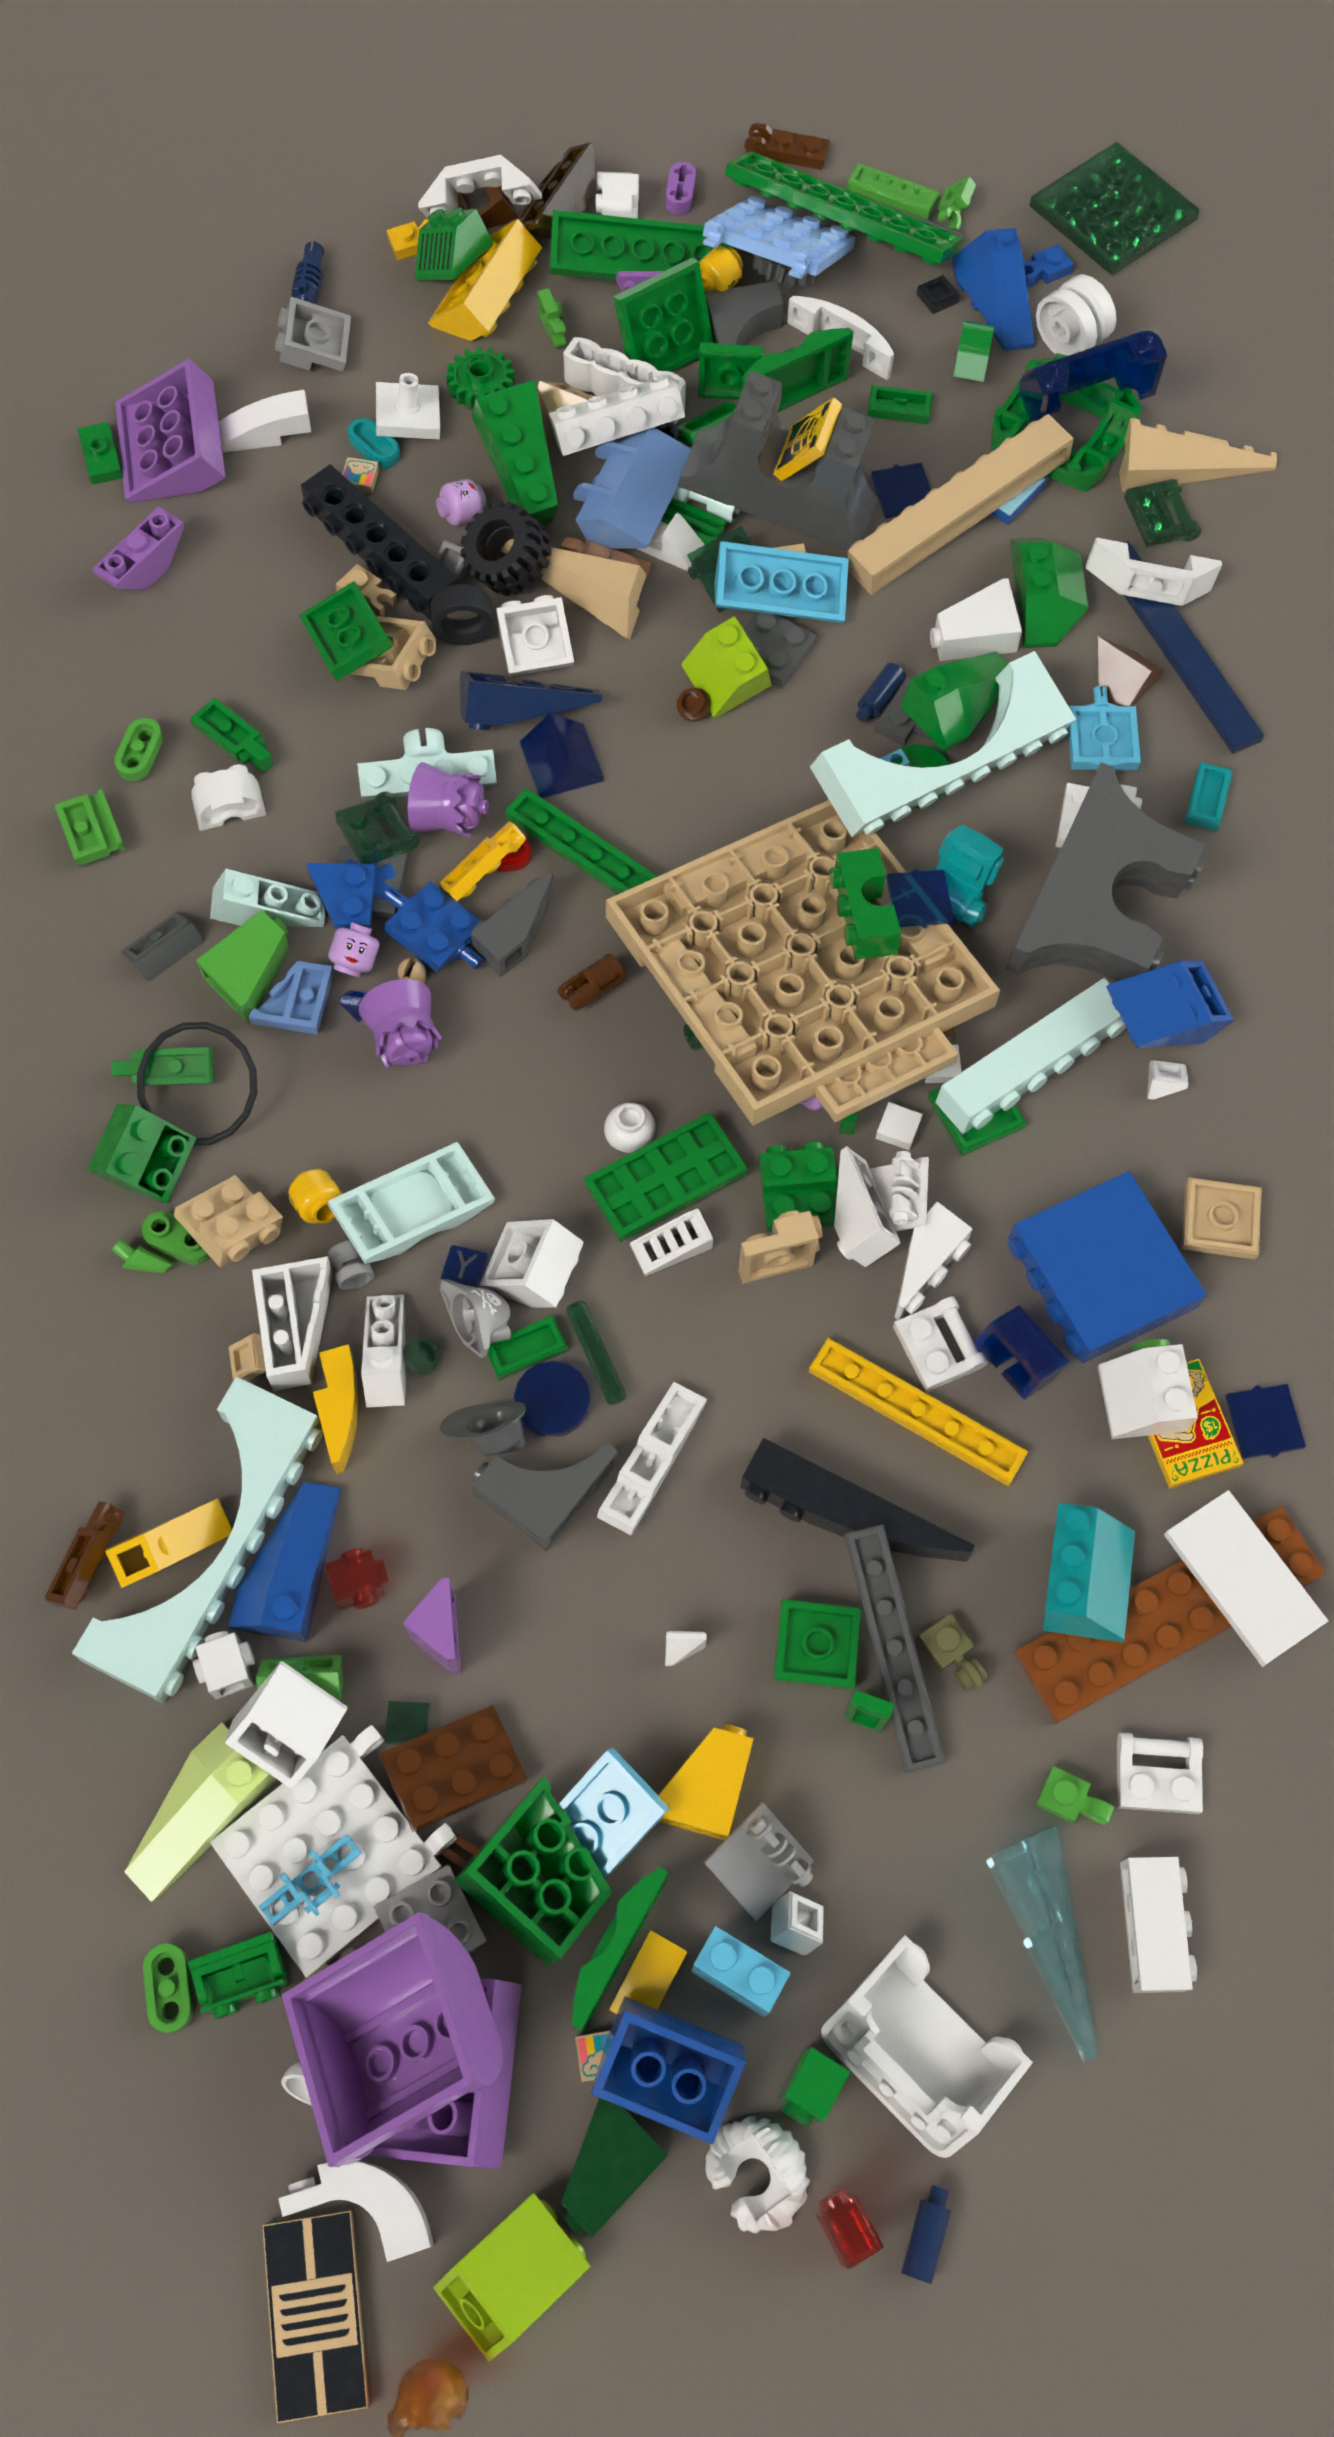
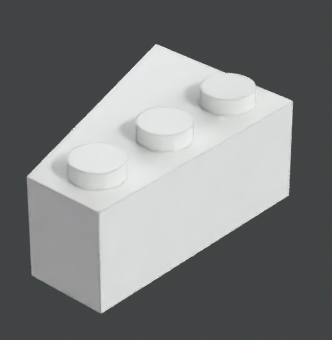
[252,1256,334,1391]

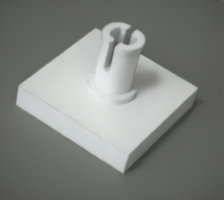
[376,373,440,440]

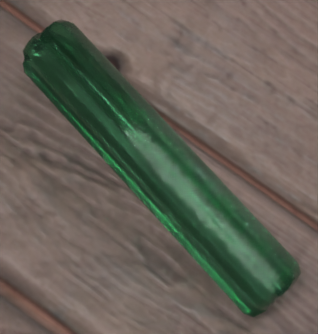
[567,1301,626,1405]

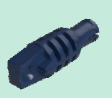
[292,241,324,304]

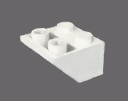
[225,1661,347,1789]

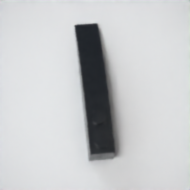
[740,1438,975,1562]

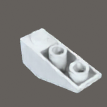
[894,1202,973,1320]
[361,1295,406,1408]

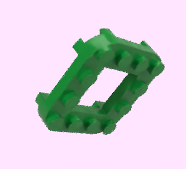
[990,353,1142,491]

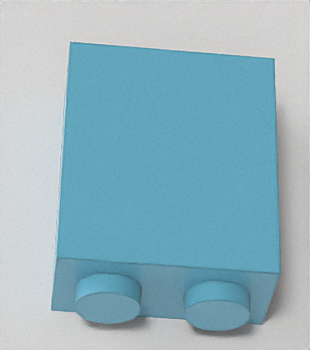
[691,1926,791,2018]

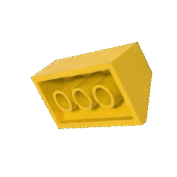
[428,219,542,341]

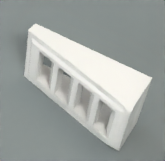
[630,1208,713,1277]

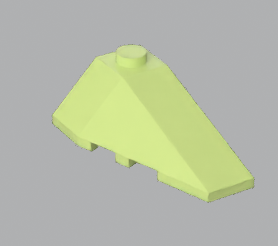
[124,1722,277,1903]

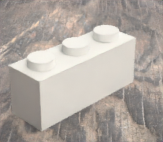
[1120,1857,1197,1993]

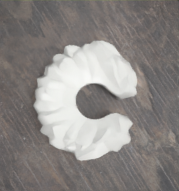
[705,2116,810,2234]

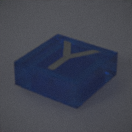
[441,1244,488,1287]

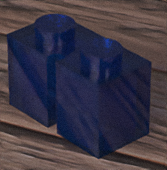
[974,1305,1069,1400]

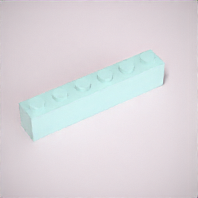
[935,978,1126,1134]

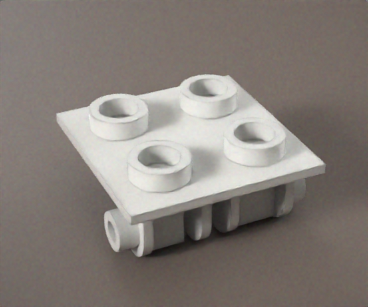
[870,1151,929,1231]

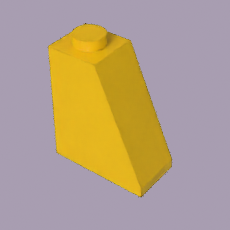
[658,1724,754,1841]

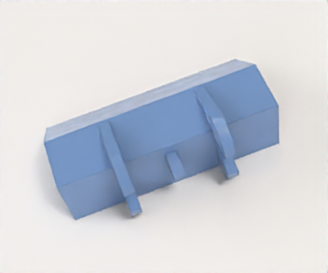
[573,427,691,549]

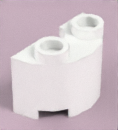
[596,172,639,219]
[192,764,266,831]

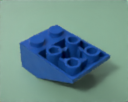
[1106,960,1234,1048]

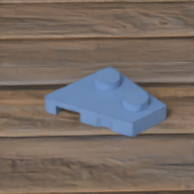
[249,961,334,1035]

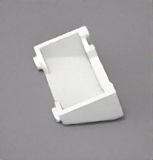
[821,1935,1033,2158]

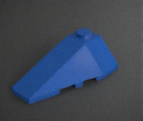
[228,1482,342,1642]

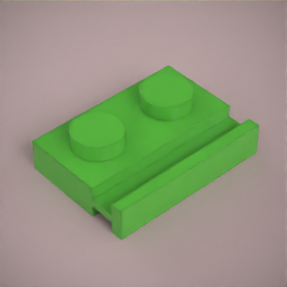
[54,789,125,866]

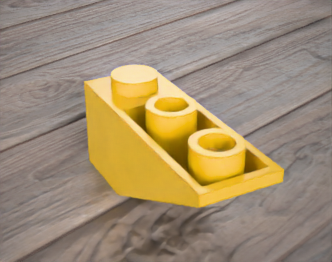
[105,1498,232,1588]

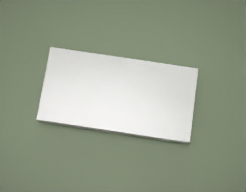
[1164,1490,1328,1667]

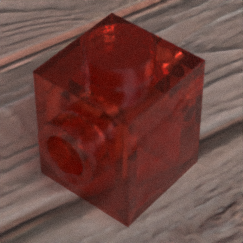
[325,1548,389,1610]

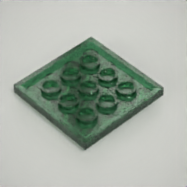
[1029,142,1200,276]

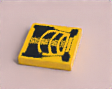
[773,397,842,481]

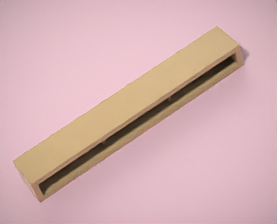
[848,414,1073,595]

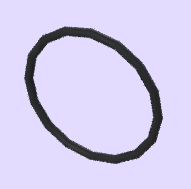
[137,1022,258,1146]

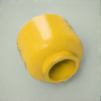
[699,246,743,292]
[288,1169,342,1224]

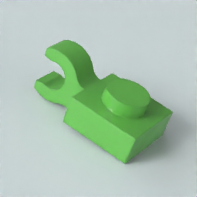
[938,176,976,230]
[1035,1766,1115,1826]

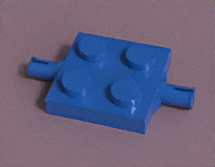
[383,881,485,973]

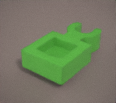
[537,288,567,348]

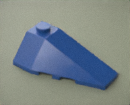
[951,228,1035,351]

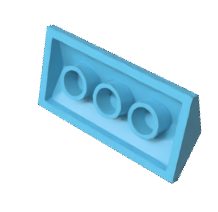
[714,541,849,623]

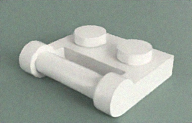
[893,1296,988,1392]
[1117,1732,1203,1814]

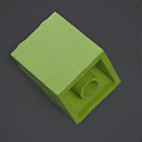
[433,2193,591,2362]

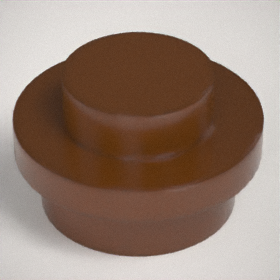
[677,688,710,722]

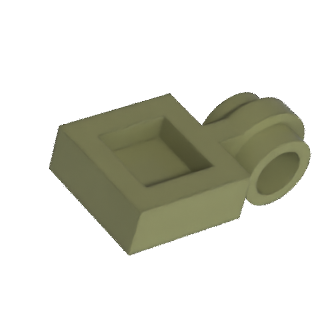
[917,1614,987,1692]

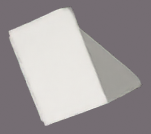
[771,1891,824,1955]

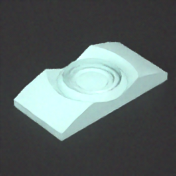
[328,1142,495,1264]

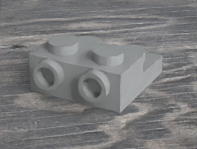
[274,297,351,372]

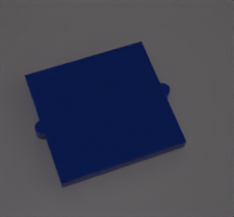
[871,462,931,519]
[886,869,954,928]
[1225,1384,1306,1459]

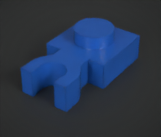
[1023,244,1074,288]

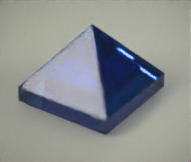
[339,990,368,1023]

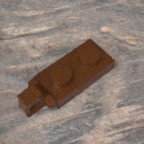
[45,1501,125,1610]

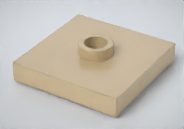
[1181,1177,1262,1260]

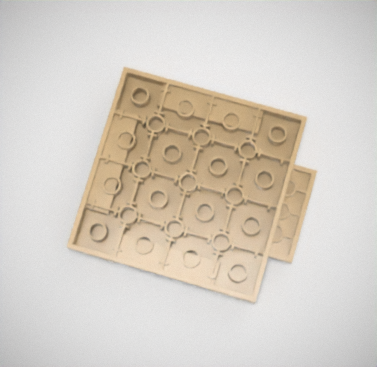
[606,800,1000,1126]

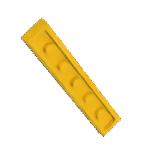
[808,1338,1028,1487]

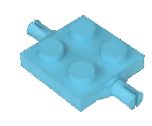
[1068,685,1141,771]

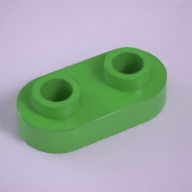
[114,718,163,781]
[142,1211,210,1265]
[143,1943,193,2033]

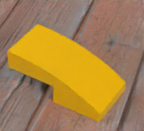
[609,1930,687,2014]

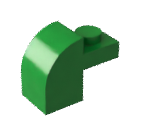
[953,320,995,382]

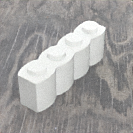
[563,337,686,425]

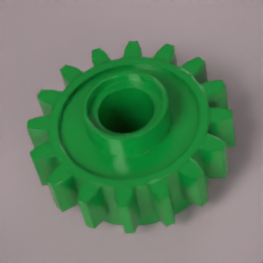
[446,346,515,410]

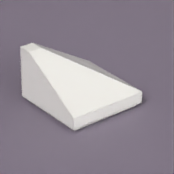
[1147,1060,1189,1100]
[665,1631,707,1666]

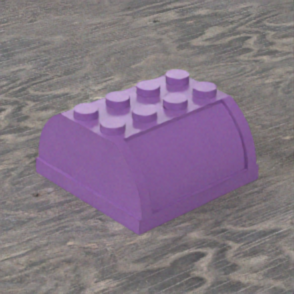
[282,1912,503,2167]

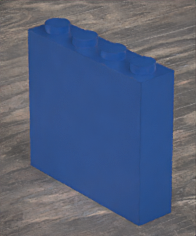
[1008,1171,1207,1364]

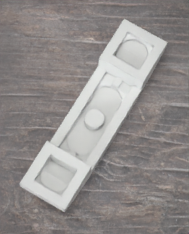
[787,296,894,380]

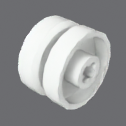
[1036,274,1117,361]

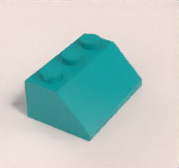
[1043,1503,1135,1643]

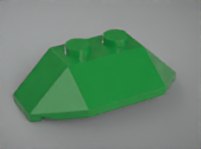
[1010,538,1088,648]

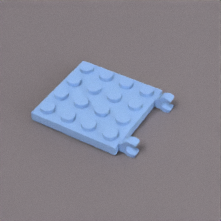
[702,196,856,279]

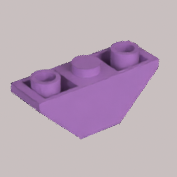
[92,506,184,590]

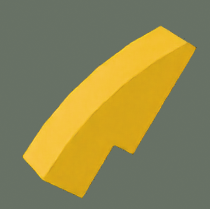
[313,1344,359,1474]

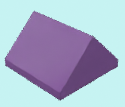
[403,1578,461,1675]

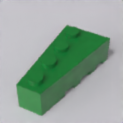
[472,379,558,525]

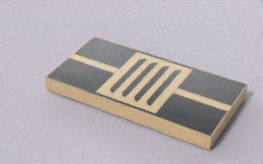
[262,2210,370,2423]

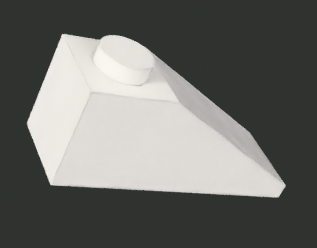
[834,1146,901,1267]

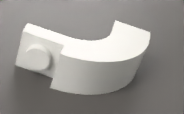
[278,2161,434,2262]

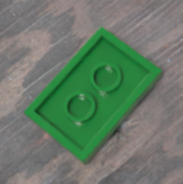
[299,581,393,681]

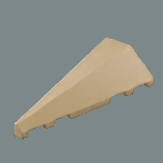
[1119,418,1277,492]
[500,539,647,640]

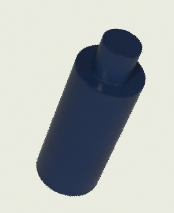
[856,663,906,723]
[901,2185,951,2284]

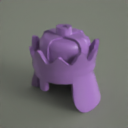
[407,762,489,838]
[359,979,442,1068]

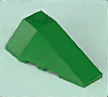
[900,651,1008,752]

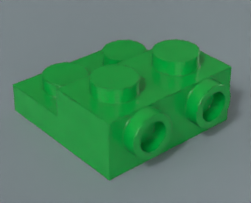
[758,1142,837,1232]

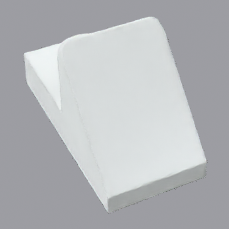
[637,513,705,572]

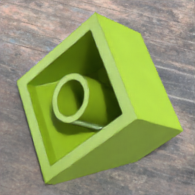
[681,616,772,720]

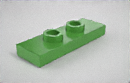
[846,163,940,220]

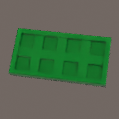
[584,1112,748,1243]

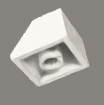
[479,1219,584,1308]
[1098,1344,1198,1439]

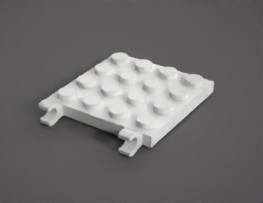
[210,1725,457,1978]

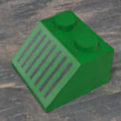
[415,207,493,281]

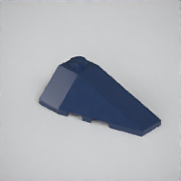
[460,671,602,730]

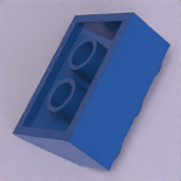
[591,1996,746,2145]

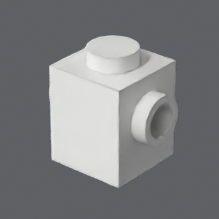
[193,1631,255,1699]

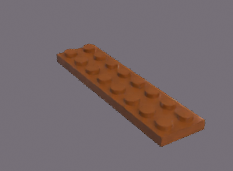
[1014,1506,1326,1724]

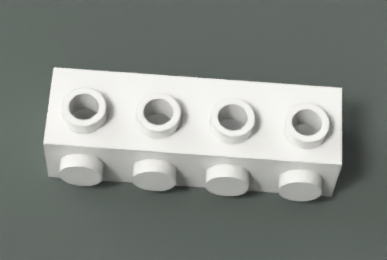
[548,374,685,456]

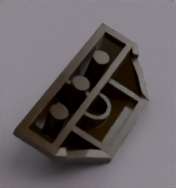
[515,142,596,238]

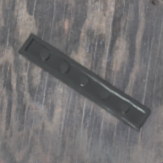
[844,1525,946,1773]

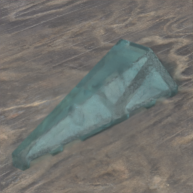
[986,1826,1098,2062]

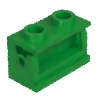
[188,1932,290,2020]

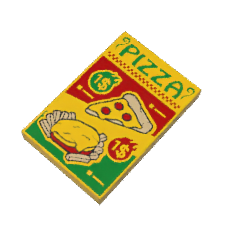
[1148,1359,1244,1489]

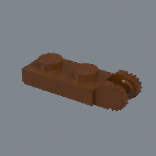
[744,123,830,170]

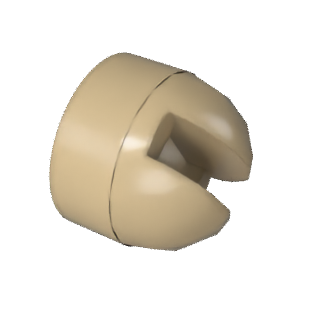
[398,957,427,984]

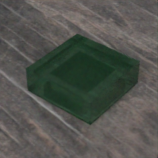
[385,1701,430,1745]

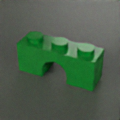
[829,848,901,960]
[777,2047,850,2125]

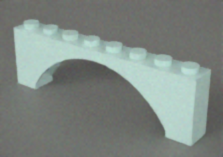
[810,651,1076,838]
[72,1376,323,1704]

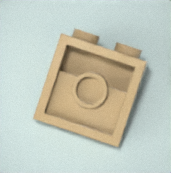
[351,616,436,690]
[174,1175,283,1267]
[738,1211,823,1284]

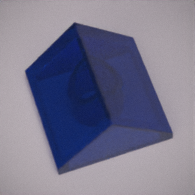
[520,713,604,798]

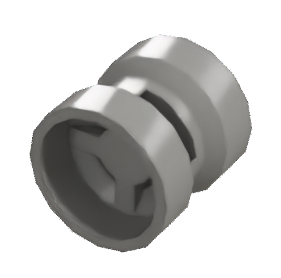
[327,1240,375,1290]

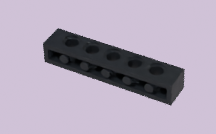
[301,464,458,621]

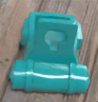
[914,824,1004,928]

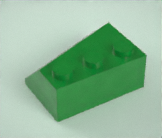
[453,1776,612,1966]

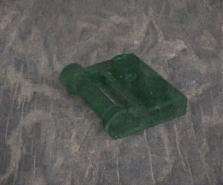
[1124,479,1201,547]
[335,791,419,864]

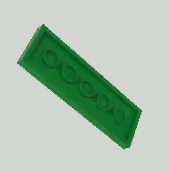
[549,210,734,281]

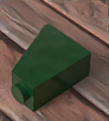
[561,2098,668,2238]

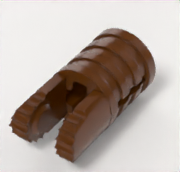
[557,953,626,1011]

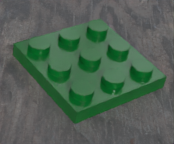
[613,257,714,372]

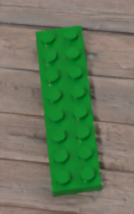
[725,151,963,265]

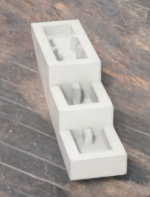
[597,1382,707,1535]

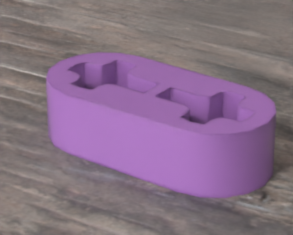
[666,162,696,215]

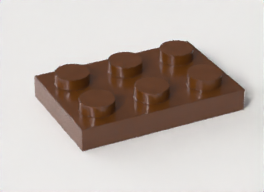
[380,1705,527,1832]

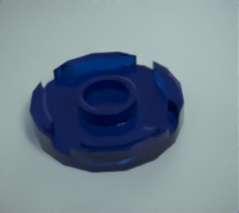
[514,1361,591,1437]

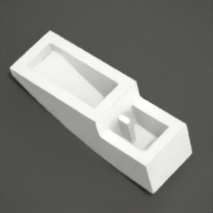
[219,390,311,453]

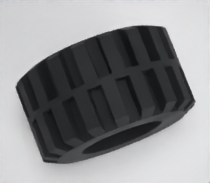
[460,501,551,596]

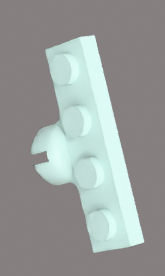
[357,728,497,800]

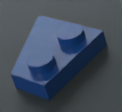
[307,863,376,930]

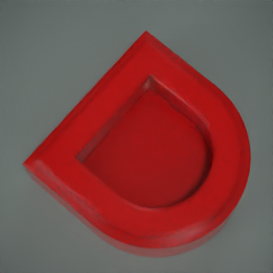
[498,840,531,872]

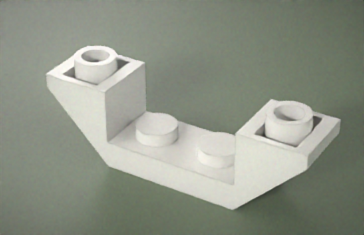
[418,155,542,217]
[1086,538,1222,606]

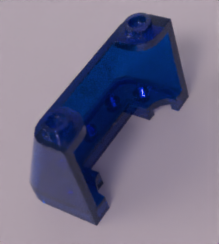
[1019,331,1167,422]

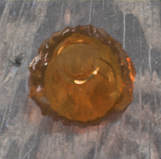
[387,2358,469,2437]

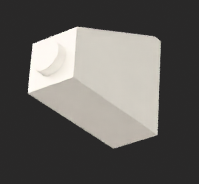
[930,578,1022,661]

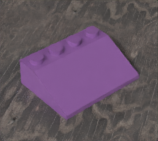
[115,358,225,503]
[367,1978,522,2169]

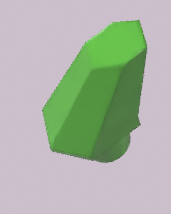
[111,1239,173,1273]

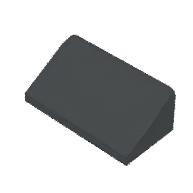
[121,912,202,981]

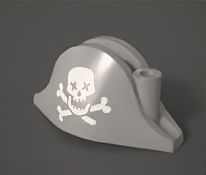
[439,1279,511,1358]

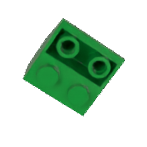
[86,1104,197,1204]

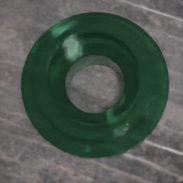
[403,1338,440,1375]

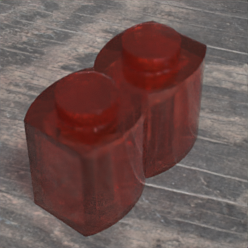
[815,2188,884,2269]

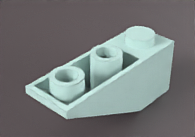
[210,869,325,927]

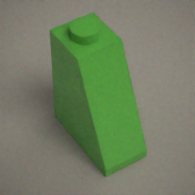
[196,910,290,1023]

